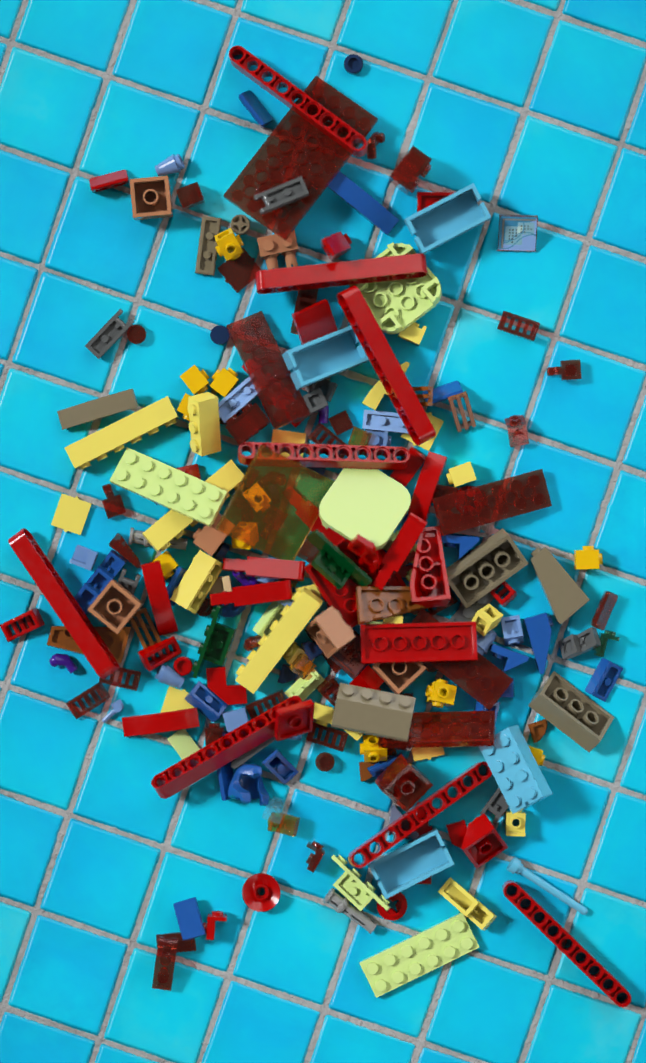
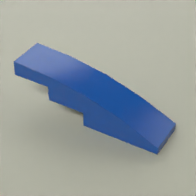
[326,170,399,236]
[74,549,127,614]

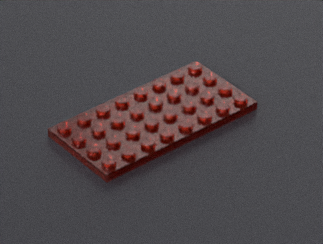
[223,76,378,241]

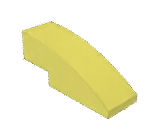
[362,362,410,411]
[438,877,497,931]

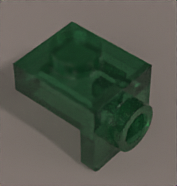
[593,630,620,657]

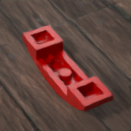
[406,451,448,521]
[141,560,178,636]
[122,707,200,737]

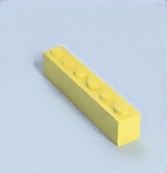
[65,396,179,470]
[142,460,246,552]
[235,587,323,694]

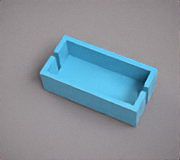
[404,183,491,254]
[282,326,369,390]
[478,725,553,814]
[368,828,454,899]

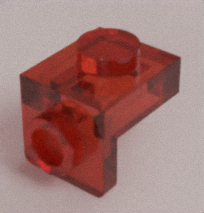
[505,415,529,447]

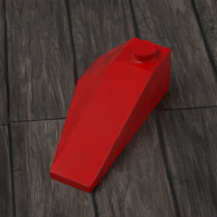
[409,526,451,608]

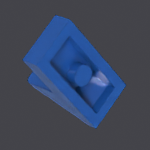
[441,535,480,559]
[489,643,529,672]
[262,749,298,785]

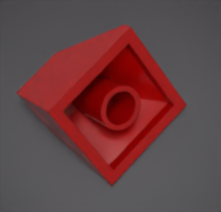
[461,813,508,869]

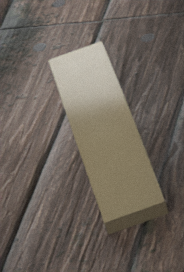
[57,389,138,430]

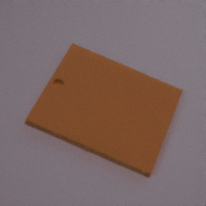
[215,445,334,561]

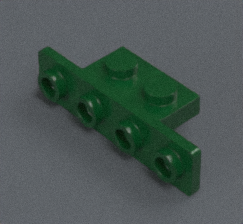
[306,530,373,589]
[192,604,236,678]

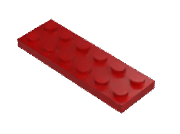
[360,621,478,664]

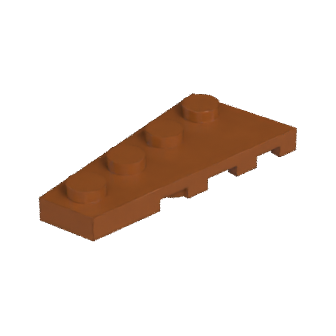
[355,586,431,625]
[47,626,131,664]

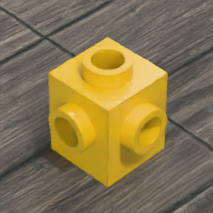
[214,227,244,261]
[425,679,457,708]
[359,735,387,762]

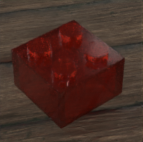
[389,146,432,195]
[225,403,271,445]
[375,754,433,812]

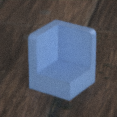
[69,545,99,571]
[222,707,249,732]

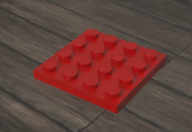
[303,539,406,628]

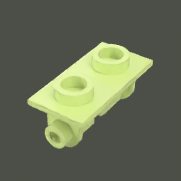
[285,666,325,701]

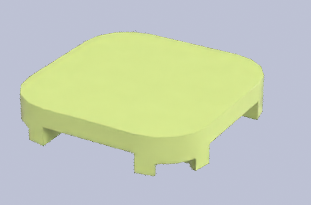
[349,242,442,335]
[319,468,411,550]

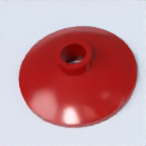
[242,873,280,912]

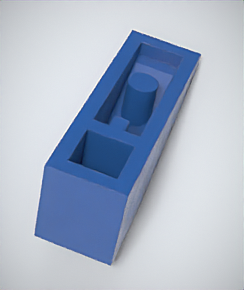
[523,612,554,675]

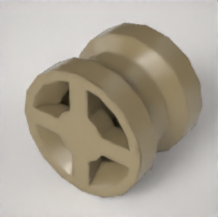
[231,215,250,235]

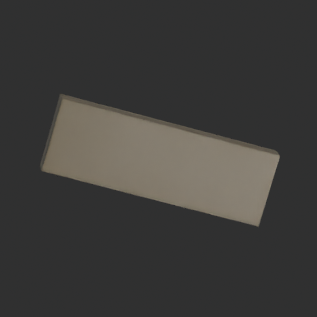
[195,216,222,276]

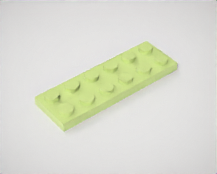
[109,447,229,527]
[359,913,479,998]

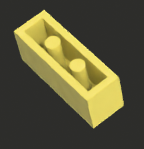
[187,392,221,456]
[170,550,223,615]

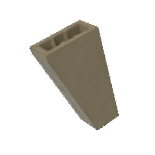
[529,547,590,625]

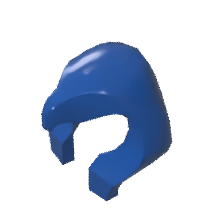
[228,763,270,806]

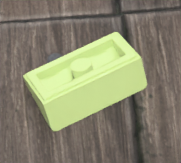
[253,601,285,637]
[167,729,200,760]

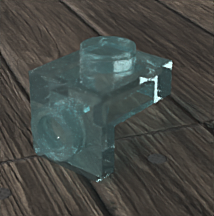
[262,796,287,824]

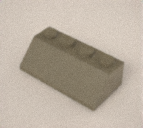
[446,528,529,608]
[528,671,614,752]
[331,683,416,742]

